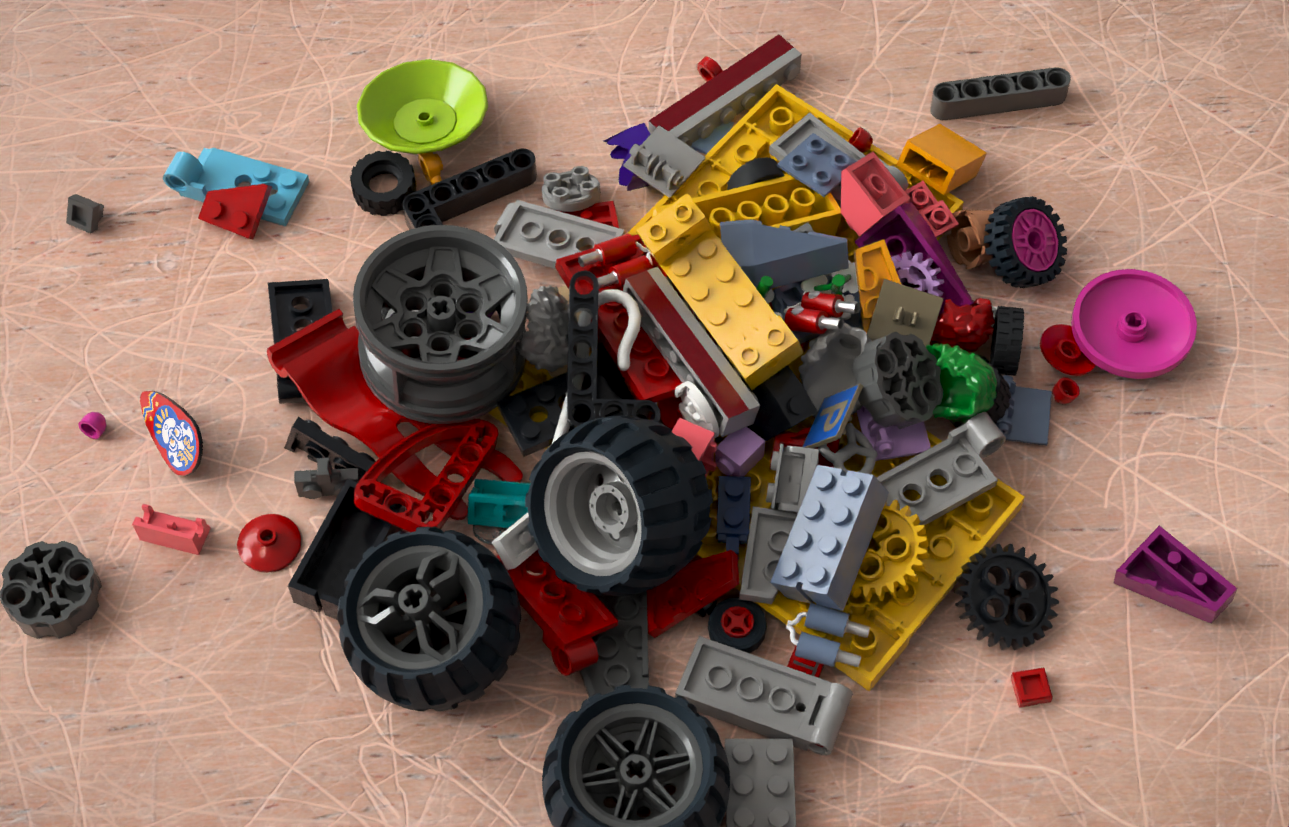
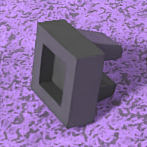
[66,194,104,234]

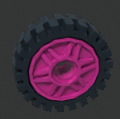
[984,196,1067,288]

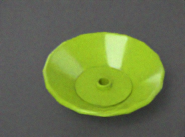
[357,59,488,154]

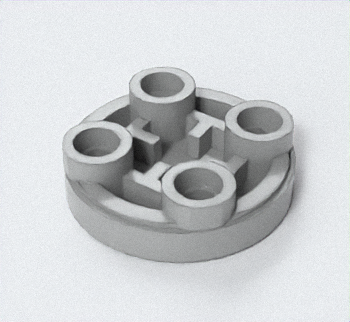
[542,166,601,212]

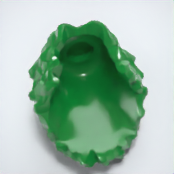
[926,343,997,424]

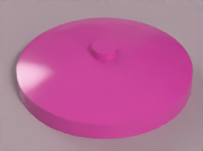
[1071,269,1197,379]

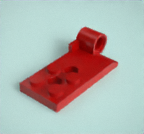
[496,549,619,676]

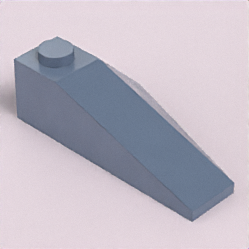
[720,219,849,289]

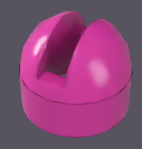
[78,412,106,439]

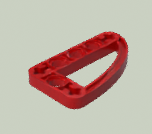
[354,419,499,532]

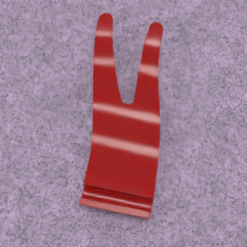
[267,309,523,520]

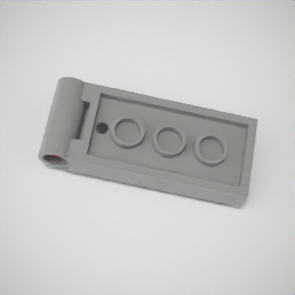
[675,636,853,755]
[724,738,796,827]

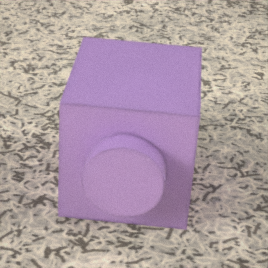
[715,427,765,477]

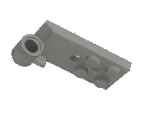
[494,200,625,269]

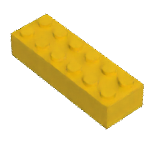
[652,175,842,241]

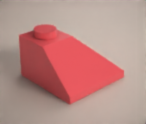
[841,152,910,237]

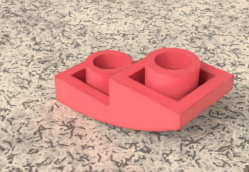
[904,181,959,238]

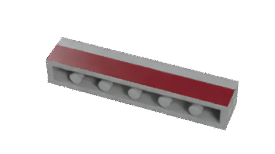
[649,34,802,147]
[623,267,760,437]

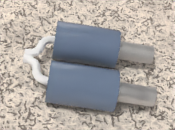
[786,603,870,667]

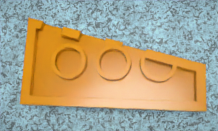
[854,239,901,333]

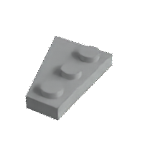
[739,506,798,604]

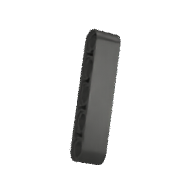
[930,67,1071,120]

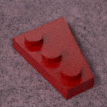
[647,550,739,638]

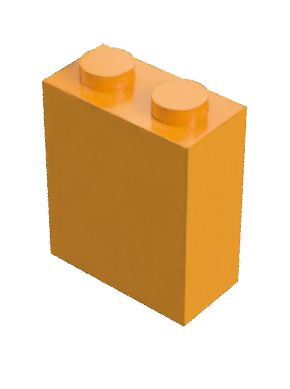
[896,124,987,195]

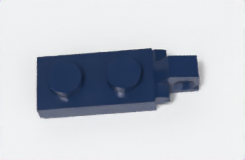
[716,476,751,560]

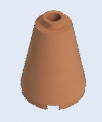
[947,210,994,270]

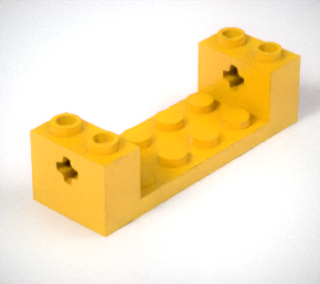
[636,193,803,390]

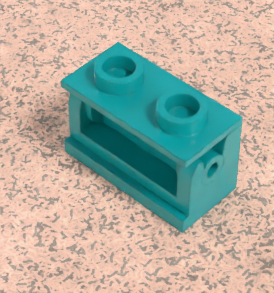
[468,479,530,528]

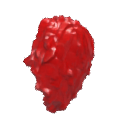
[929,298,995,352]

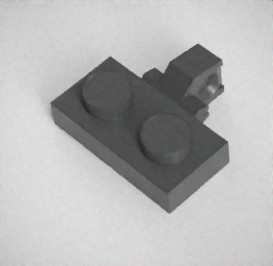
[294,458,361,499]

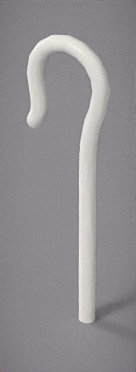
[552,289,641,443]

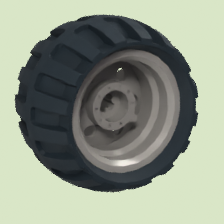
[525,416,713,596]

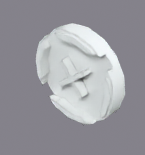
[675,381,719,438]

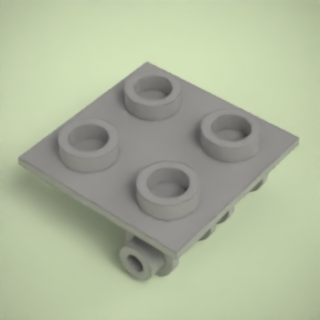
[623,126,706,198]

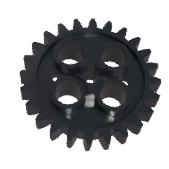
[954,543,1059,650]

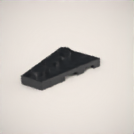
[284,417,376,478]

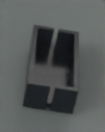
[288,479,407,620]

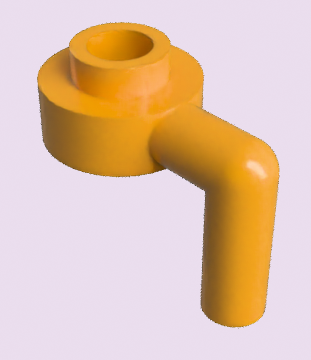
[418,152,443,185]

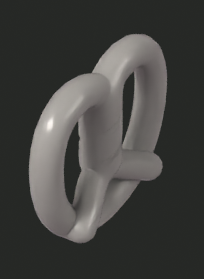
[818,423,878,474]

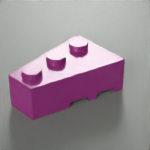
[1114,525,1237,624]

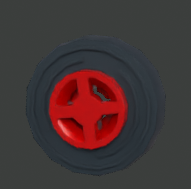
[708,597,767,653]

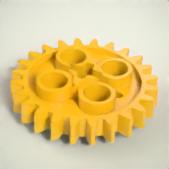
[851,500,930,601]

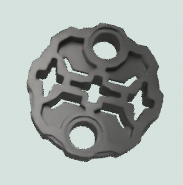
[853,332,943,429]
[0,541,102,639]

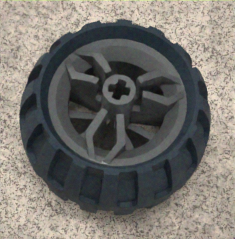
[337,527,521,711]

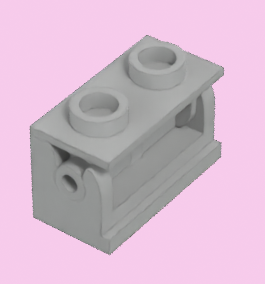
[766,444,820,513]

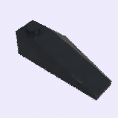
[723,352,818,442]

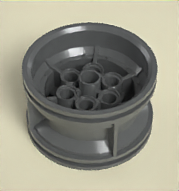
[353,225,527,424]

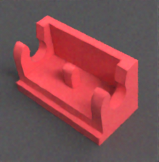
[132,504,211,555]

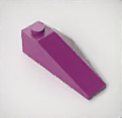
[855,202,974,314]

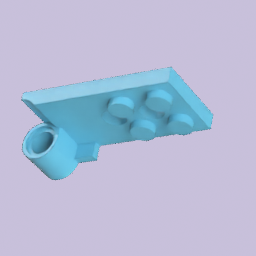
[163,148,310,226]

